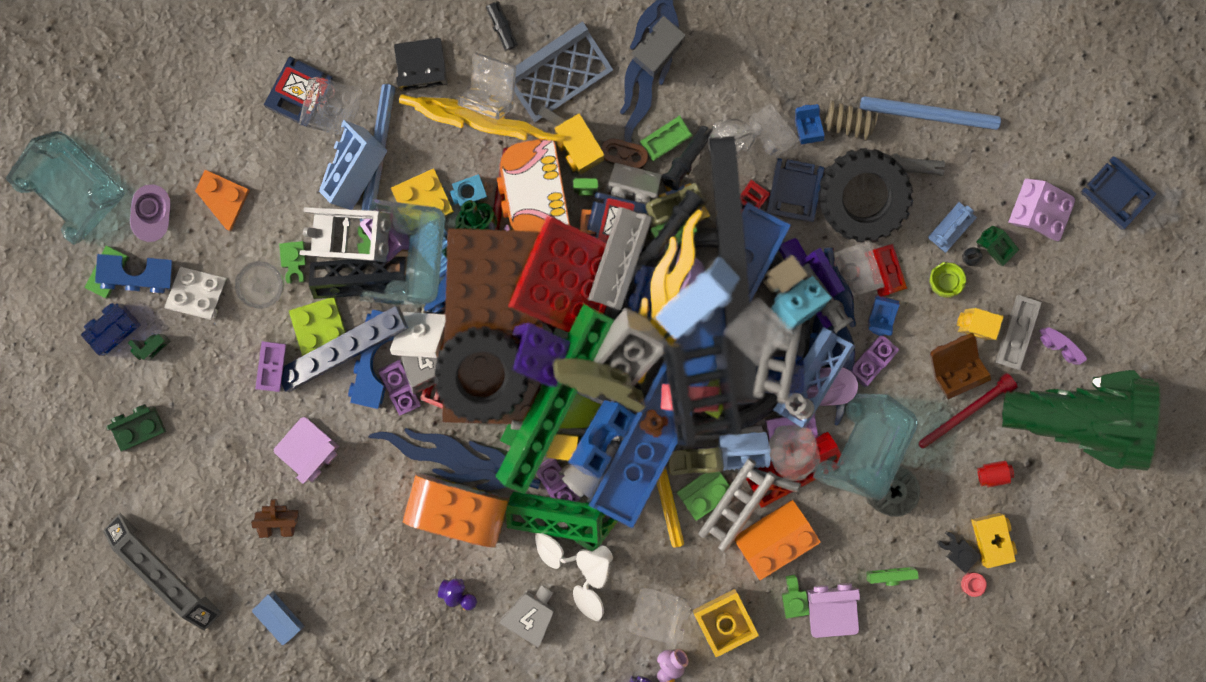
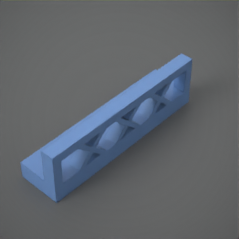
[774,328,855,429]

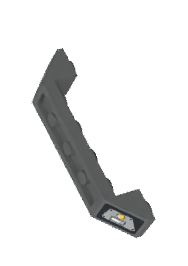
[103,513,222,631]

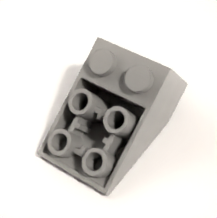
[608,163,661,204]

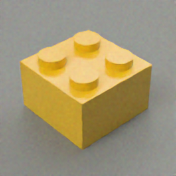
[554,113,604,175]
[693,589,759,657]

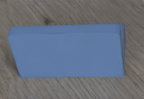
[252,591,305,645]

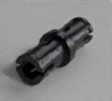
[485,1,518,51]

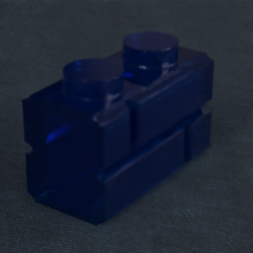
[81,303,141,356]

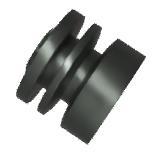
[864,464,920,517]

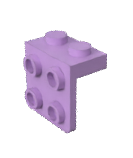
[1008,178,1075,241]
[274,417,340,484]
[807,583,860,638]

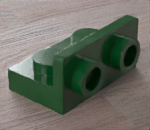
[105,404,167,452]

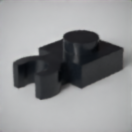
[937,531,981,574]

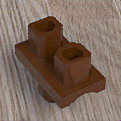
[251,499,299,538]

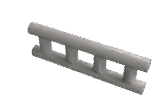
[753,309,802,403]
[698,458,776,552]

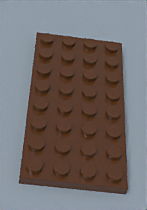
[442,228,543,424]

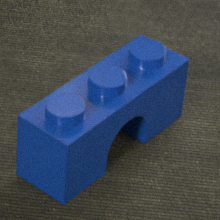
[95,254,172,293]
[568,400,636,479]

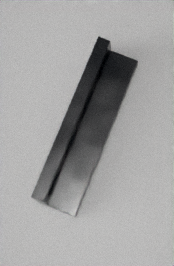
[309,257,408,299]

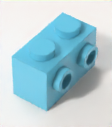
[770,276,831,332]

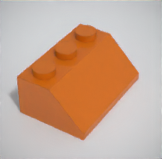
[734,499,821,580]

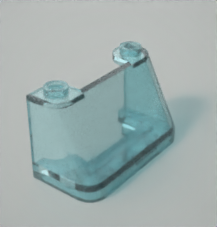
[5,131,124,245]
[813,394,918,500]

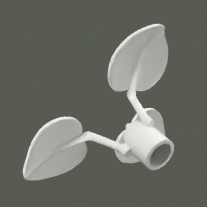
[535,533,613,622]

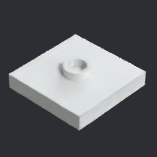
[390,312,445,358]

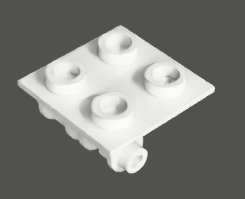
[164,267,226,320]

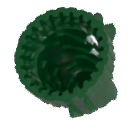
[1002,370,1160,471]

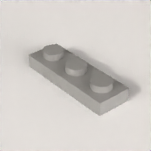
[995,295,1042,370]

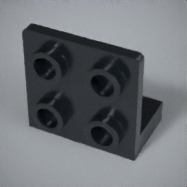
[394,38,448,92]

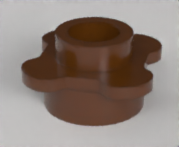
[640,409,668,438]

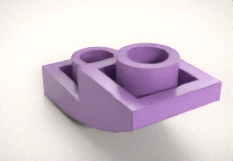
[1039,327,1087,364]
[852,336,899,387]
[379,360,421,416]
[536,458,580,502]

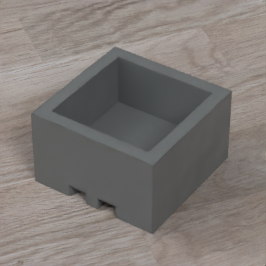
[632,16,686,78]

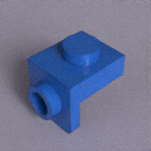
[795,104,825,145]
[868,296,900,336]

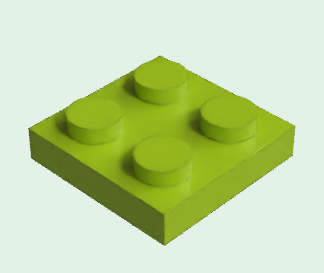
[289,298,346,356]

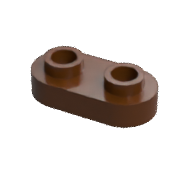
[601,138,648,169]

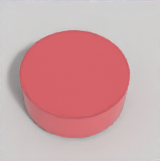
[961,572,987,597]

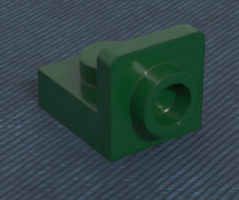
[976,226,1019,266]
[128,334,171,361]

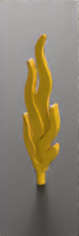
[399,94,565,141]
[638,211,703,383]

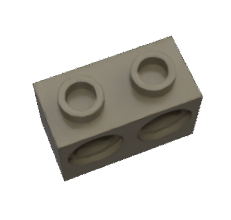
[764,255,807,295]

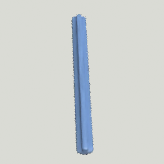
[360,84,395,222]
[860,96,1001,130]

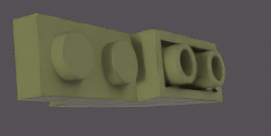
[553,359,645,413]

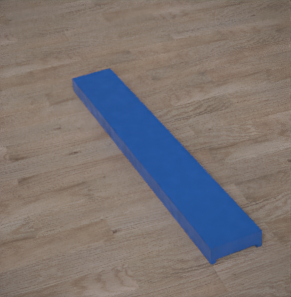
[589,202,791,529]

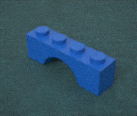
[348,309,395,409]

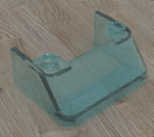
[360,199,445,305]

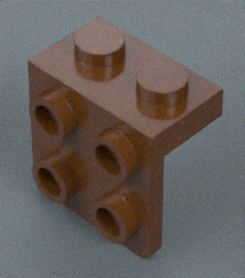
[930,333,991,400]

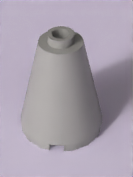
[559,438,621,503]

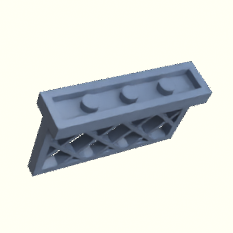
[503,21,613,123]

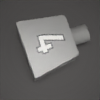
[401,350,441,395]
[500,585,554,647]

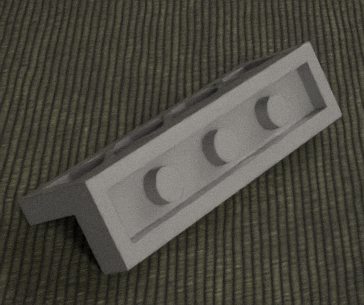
[588,207,652,310]

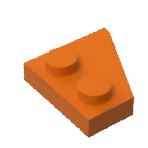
[195,170,250,231]

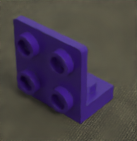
[512,323,570,387]

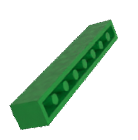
[496,304,614,494]

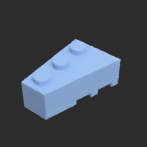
[319,120,387,210]
[655,257,740,339]

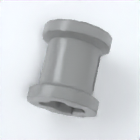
[785,393,815,420]

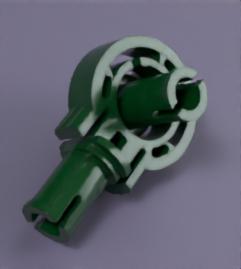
[442,200,498,258]

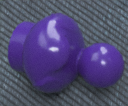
[438,578,477,611]

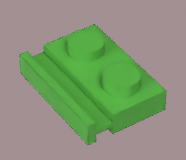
[676,472,729,521]

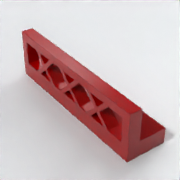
[746,432,845,508]

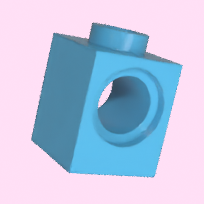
[450,174,488,207]

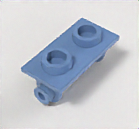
[928,202,977,253]

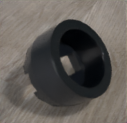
[962,247,982,266]

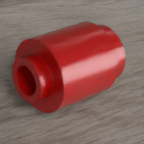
[977,460,1014,488]

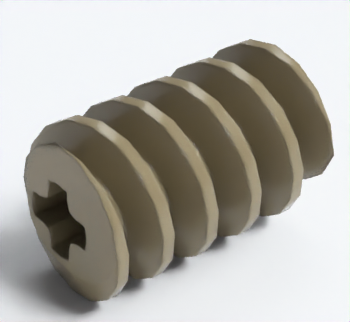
[825,101,878,141]

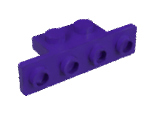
[778,238,845,329]

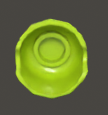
[929,262,966,298]

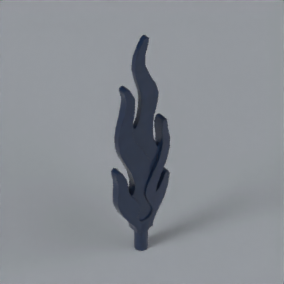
[620,0,679,143]
[812,247,856,426]
[368,428,541,491]

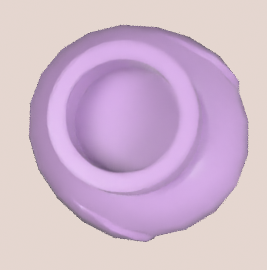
[657,649,688,682]

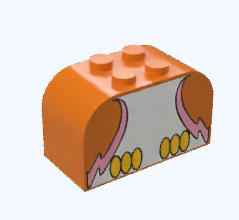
[497,139,570,231]
[402,472,510,548]

